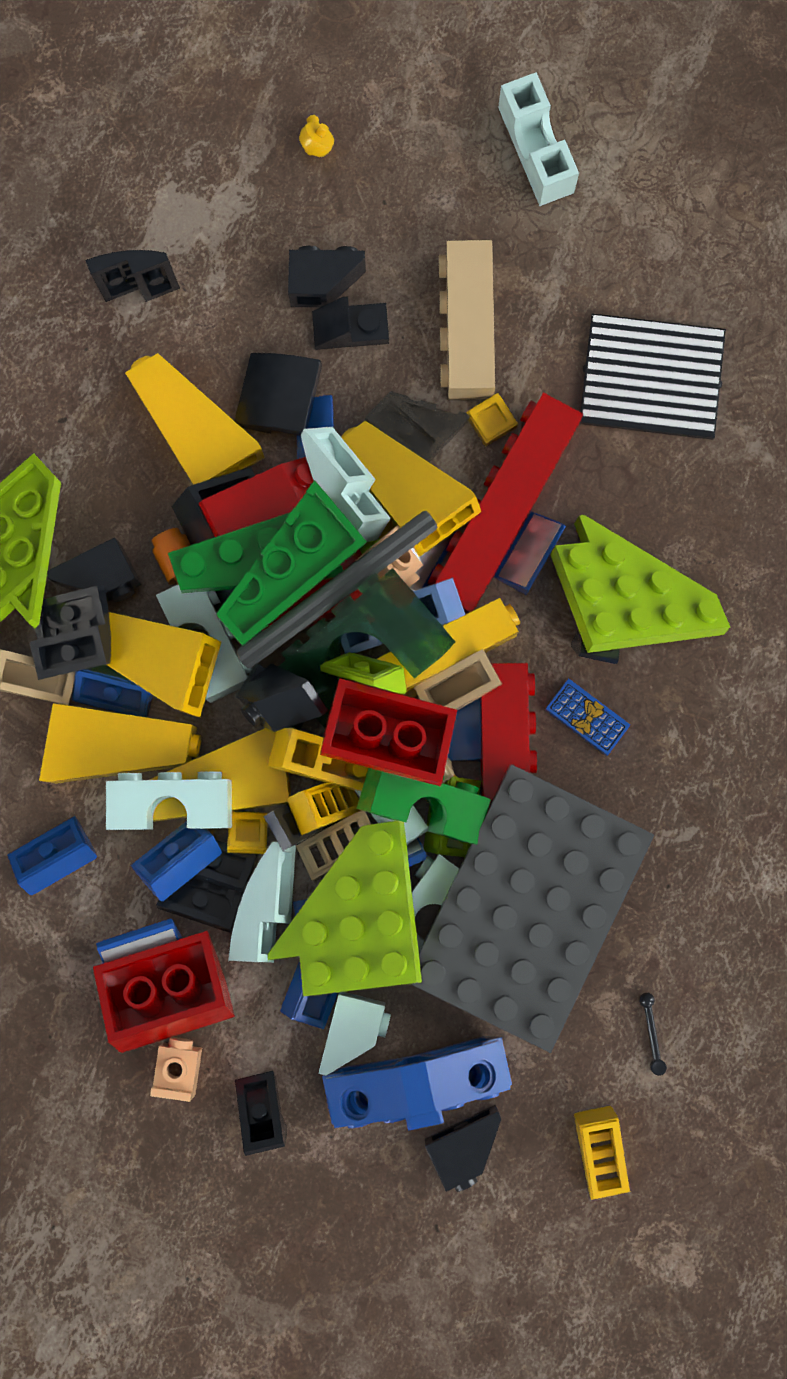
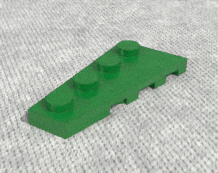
[216,480,367,646]
[168,512,343,593]

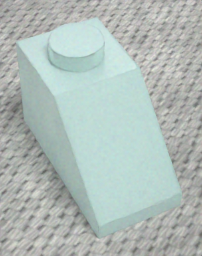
[318,992,391,1076]

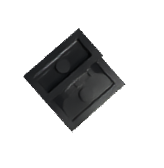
[85,250,180,302]
[234,353,322,436]
[30,585,111,680]
[156,840,257,933]

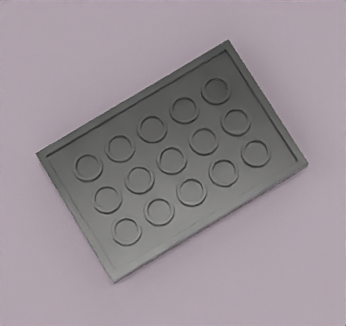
[411,764,654,1053]

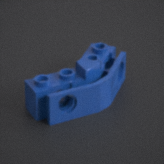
[322,1036,512,1131]

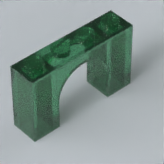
[278,568,456,728]

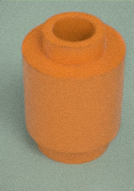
[151,528,191,585]

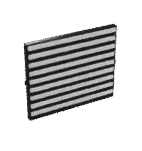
[580,313,726,440]

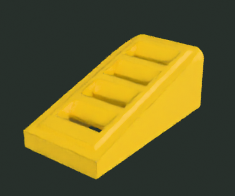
[286,783,361,835]
[574,1106,630,1200]

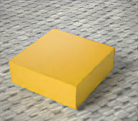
[466,393,518,447]
[227,811,268,854]

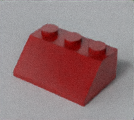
[320,678,457,786]
[93,931,235,1053]

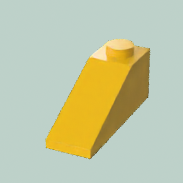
[267,728,368,792]

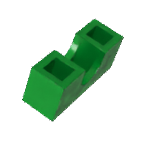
[356,768,491,845]

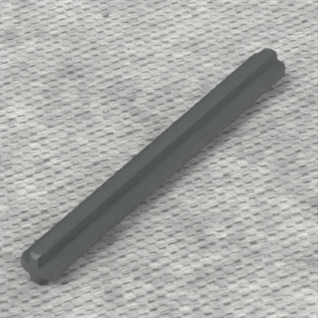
[237,511,438,668]

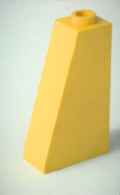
[125,353,265,485]
[341,421,481,557]
[377,598,520,695]
[106,612,221,717]
[39,703,201,784]
[149,728,292,822]

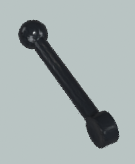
[639,993,667,1076]

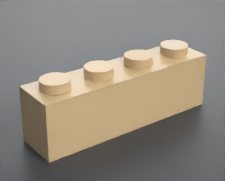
[439,240,495,400]

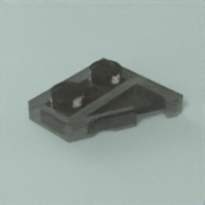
[365,391,470,462]

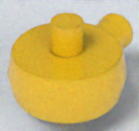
[299,115,334,157]

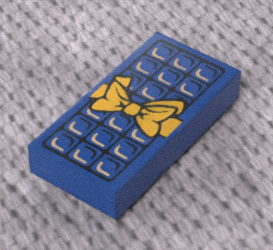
[545,678,630,756]

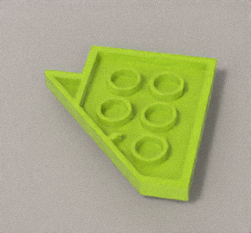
[0,453,61,628]
[550,515,730,653]
[268,821,422,996]

